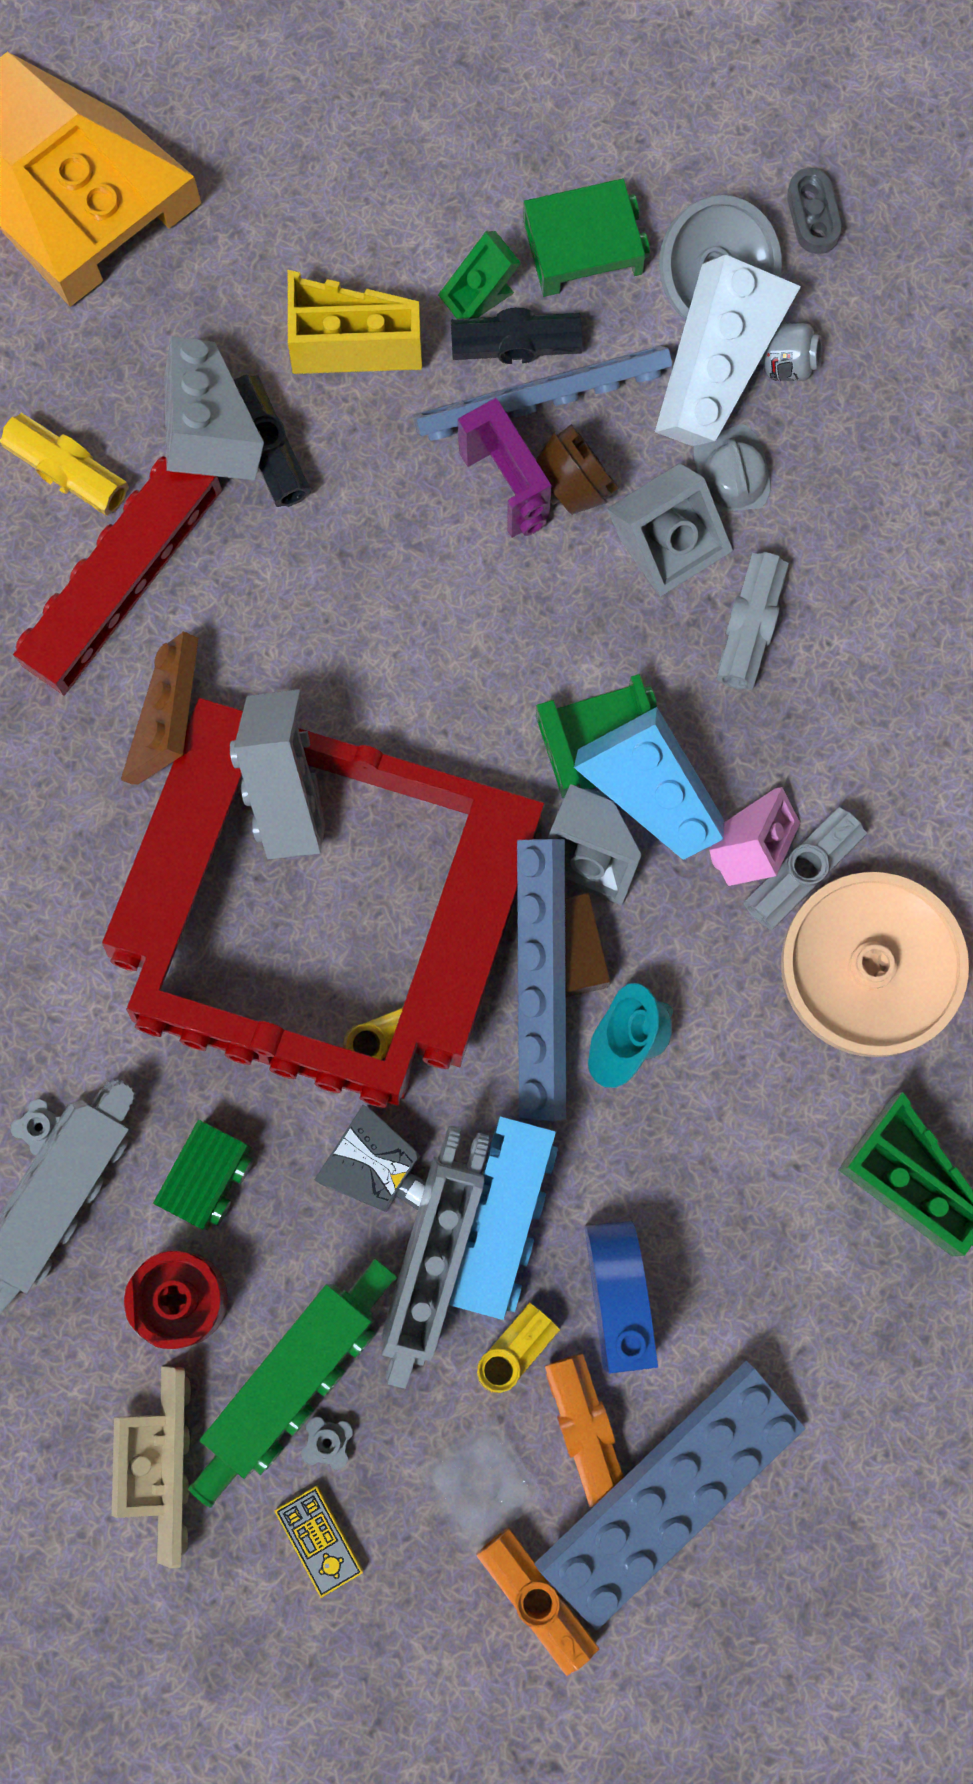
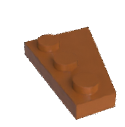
[121,631,199,785]

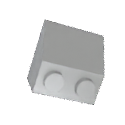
[607,463,733,597]

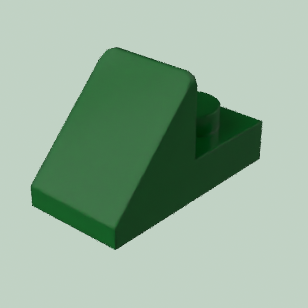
[438,231,521,319]

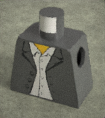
[314,1105,426,1212]

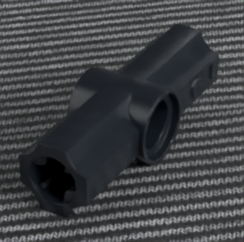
[451,307,582,364]
[234,374,311,507]

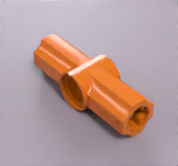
[544,1353,624,1508]
[476,1527,599,1676]

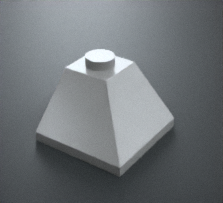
[548,784,642,906]

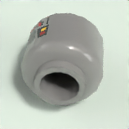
[758,323,822,381]

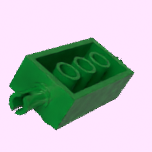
[188,1258,398,1508]

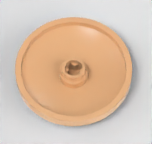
[781,872,969,1057]

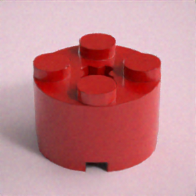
[124,1251,228,1349]

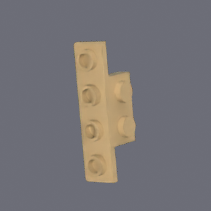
[112,1366,191,1568]

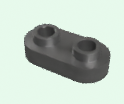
[787,168,842,254]

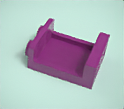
[457,398,551,538]

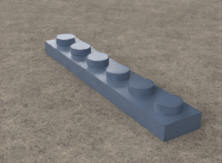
[412,346,672,441]
[517,839,566,1121]

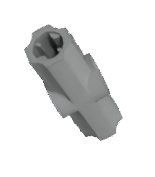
[716,552,789,690]
[743,807,867,931]

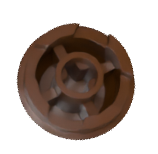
[536,424,619,515]

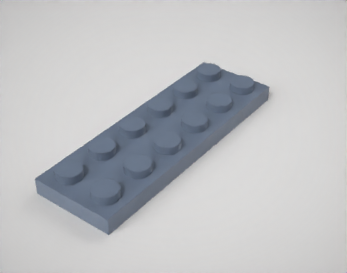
[534,1361,806,1631]

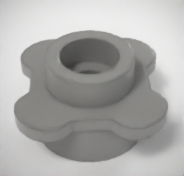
[11,1099,60,1155]
[301,1417,353,1470]

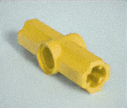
[0,412,129,516]

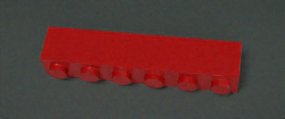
[13,456,222,696]

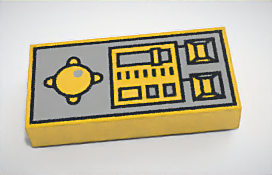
[274,1485,364,1598]

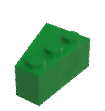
[838,1092,973,1257]

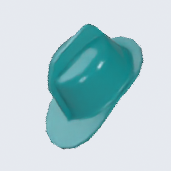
[588,983,673,1088]

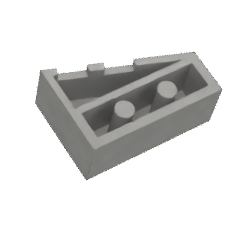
[164,337,264,480]
[230,689,325,860]

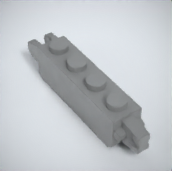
[0,1078,135,1314]
[381,1125,489,1389]

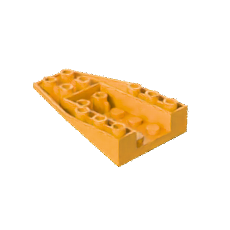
[0,51,201,307]

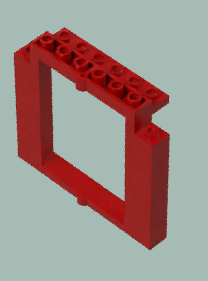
[102,698,544,1108]

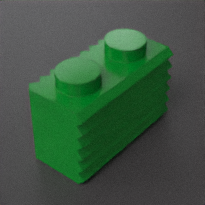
[153,1119,254,1231]

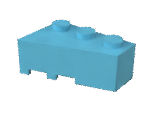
[574,707,724,860]

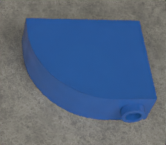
[584,1220,658,1374]

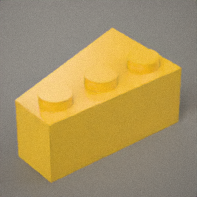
[287,269,422,374]

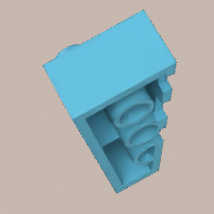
[449,1116,558,1320]

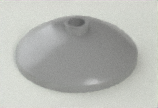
[659,195,782,320]

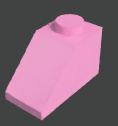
[709,787,800,886]

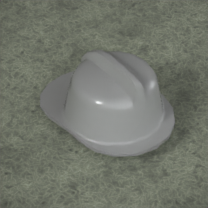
[694,424,770,512]

